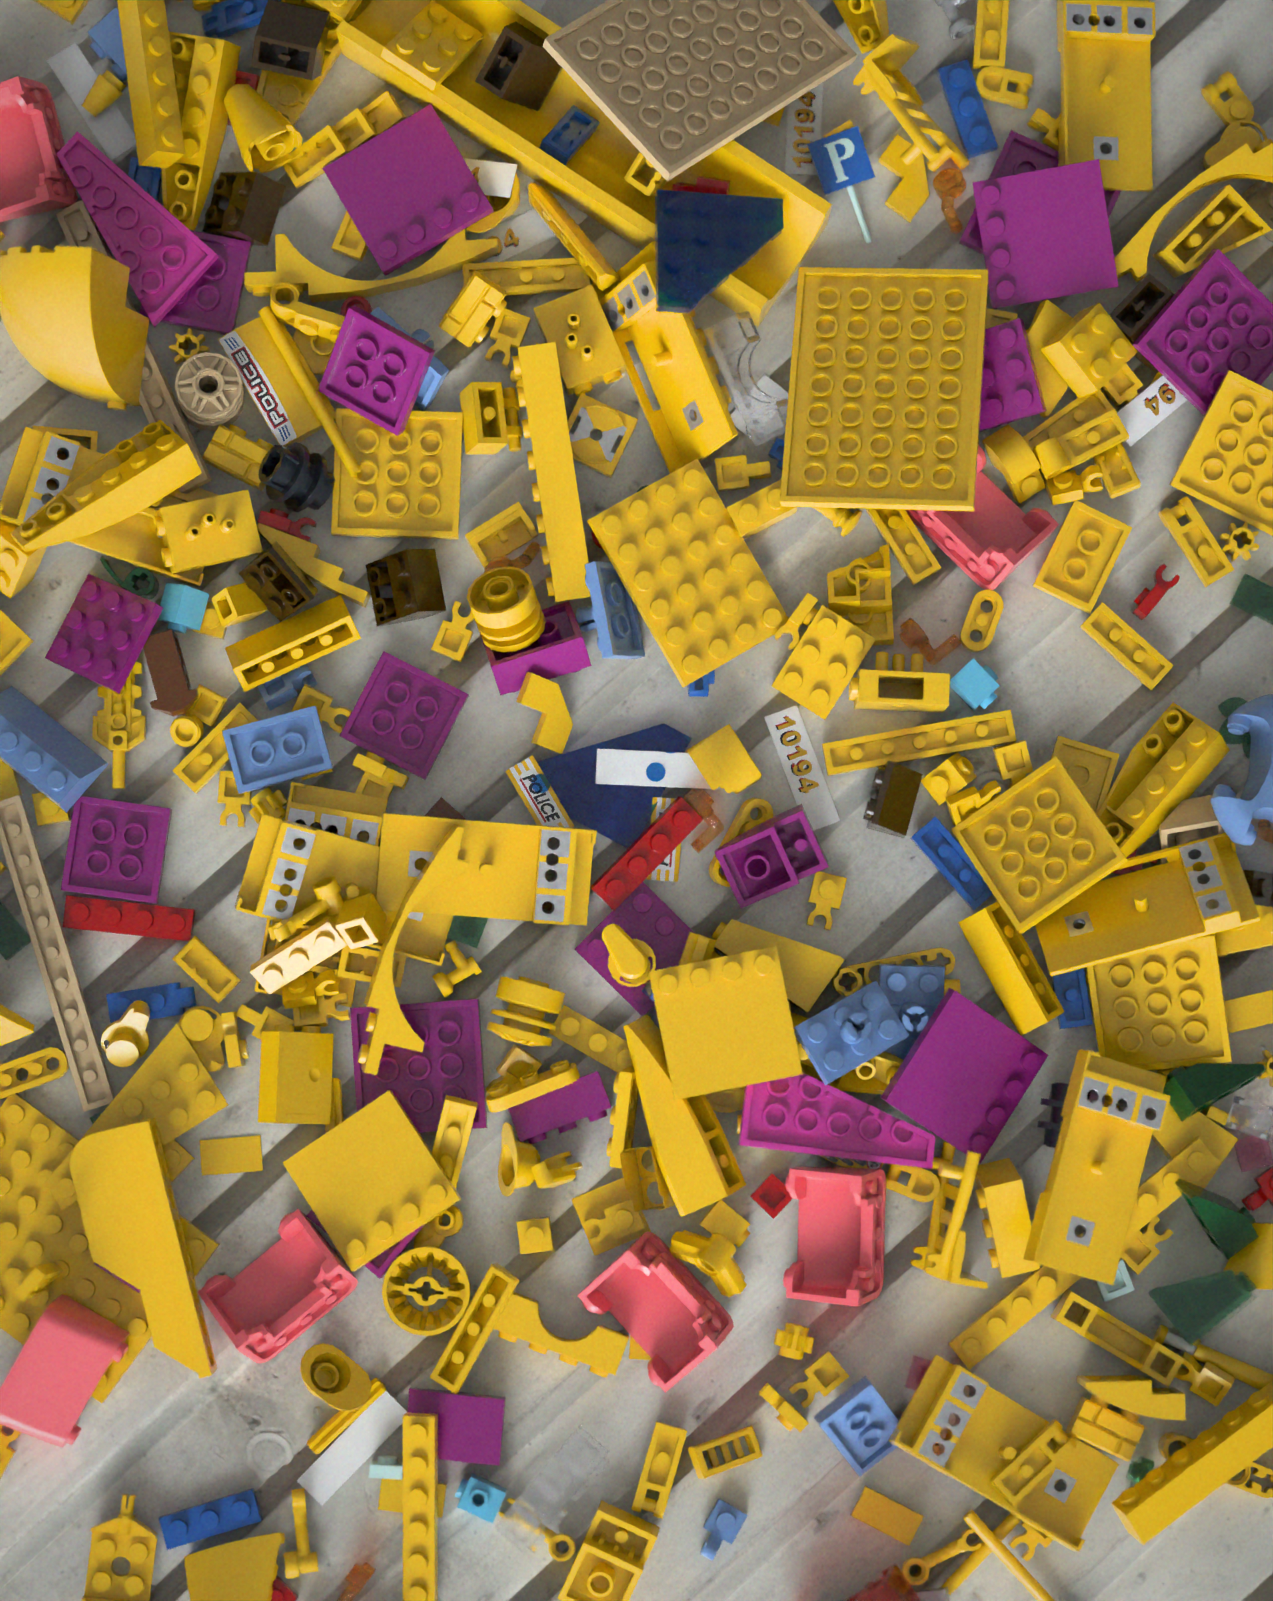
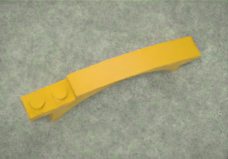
[1115,138,1273,283]
[244,229,498,303]
[358,825,469,1075]

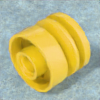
[467,566,546,653]
[487,976,565,1047]

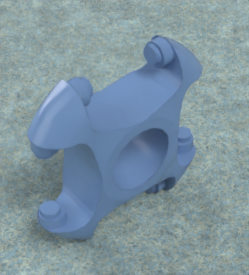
[1210,694,1273,846]

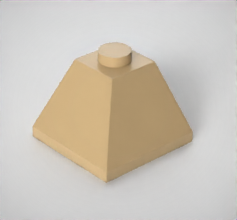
[1159,795,1225,865]

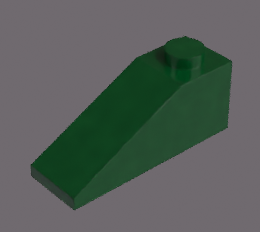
[1163,1063,1266,1121]
[1175,1179,1259,1260]

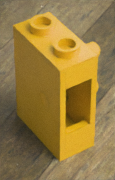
[533,284,626,396]
[153,489,263,574]
[848,652,950,713]
[258,1025,334,1124]

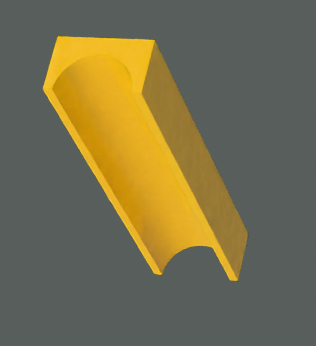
[336,0,832,327]

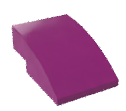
[714,804,829,909]
[407,1388,506,1466]

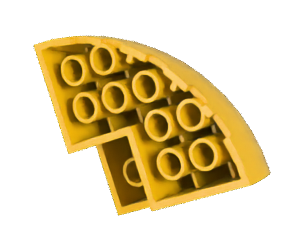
[0,246,149,411]

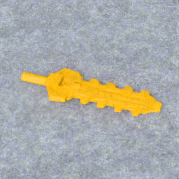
[92,649,146,789]

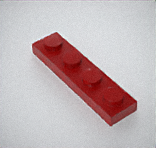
[590,796,703,911]
[63,895,195,942]

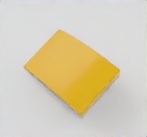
[1077,1375,1186,1420]
[557,1500,660,1601]

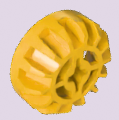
[382,1246,471,1336]

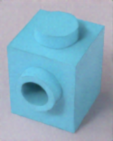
[158,583,209,634]
[950,658,1000,711]
[455,1473,507,1524]

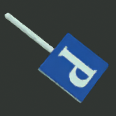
[807,126,875,243]

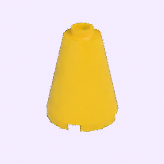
[224,84,302,173]

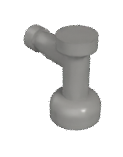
[935,0,975,39]

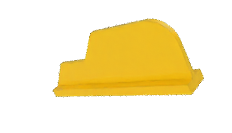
[70,1117,217,1378]

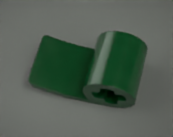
[100,555,159,600]

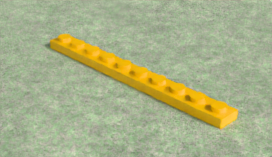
[948,1137,1220,1370]

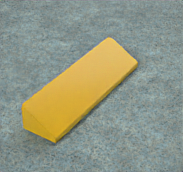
[528,182,620,291]
[429,1263,520,1394]

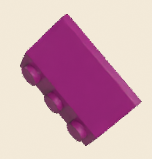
[481,601,592,696]

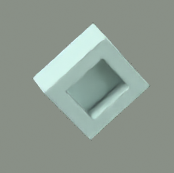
[1095,1259,1135,1302]
[369,1456,403,1479]

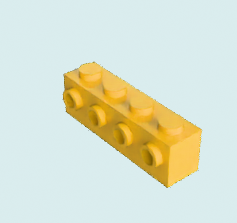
[225,594,361,692]
[958,901,1065,1036]

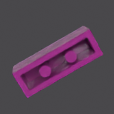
[508,1071,612,1144]

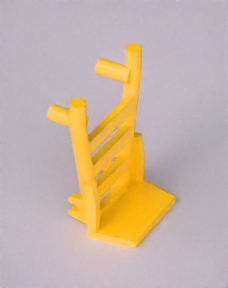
[853,33,970,172]
[910,1142,988,1289]

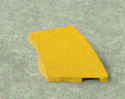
[1026,299,1072,418]
[827,544,894,646]
[1216,1222,1273,1290]
[184,1532,285,1601]

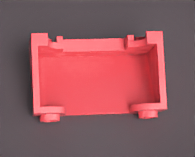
[0,76,77,222]
[906,445,1059,590]
[783,1167,886,1307]
[197,1209,358,1364]
[577,1232,734,1393]
[0,1294,130,1448]

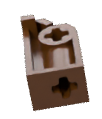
[143,629,199,717]

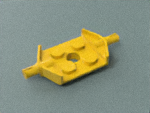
[81,1494,158,1601]

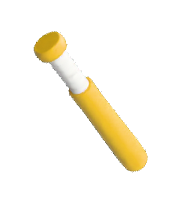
[1153,1324,1273,1390]

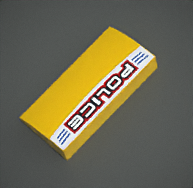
[218,316,336,448]

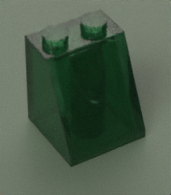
[1148,1269,1257,1346]

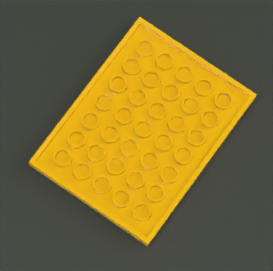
[780,267,989,511]
[0,1094,220,1403]

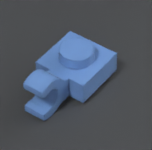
[257,664,317,711]
[700,1498,748,1560]

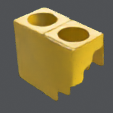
[686,724,762,794]
[620,1146,676,1212]

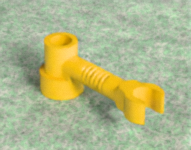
[267,876,344,942]
[284,1488,319,1579]
[499,1498,576,1561]
[901,1528,982,1585]

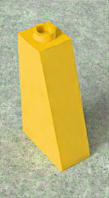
[711,919,844,1013]
[1151,1103,1238,1189]

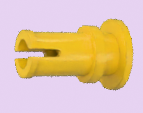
[812,507,862,537]

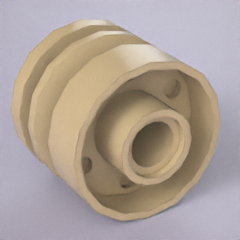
[175,352,245,431]

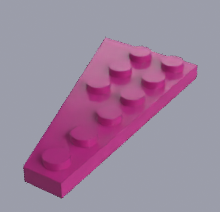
[56,131,219,327]
[738,1073,936,1169]

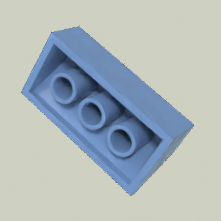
[0,686,109,813]

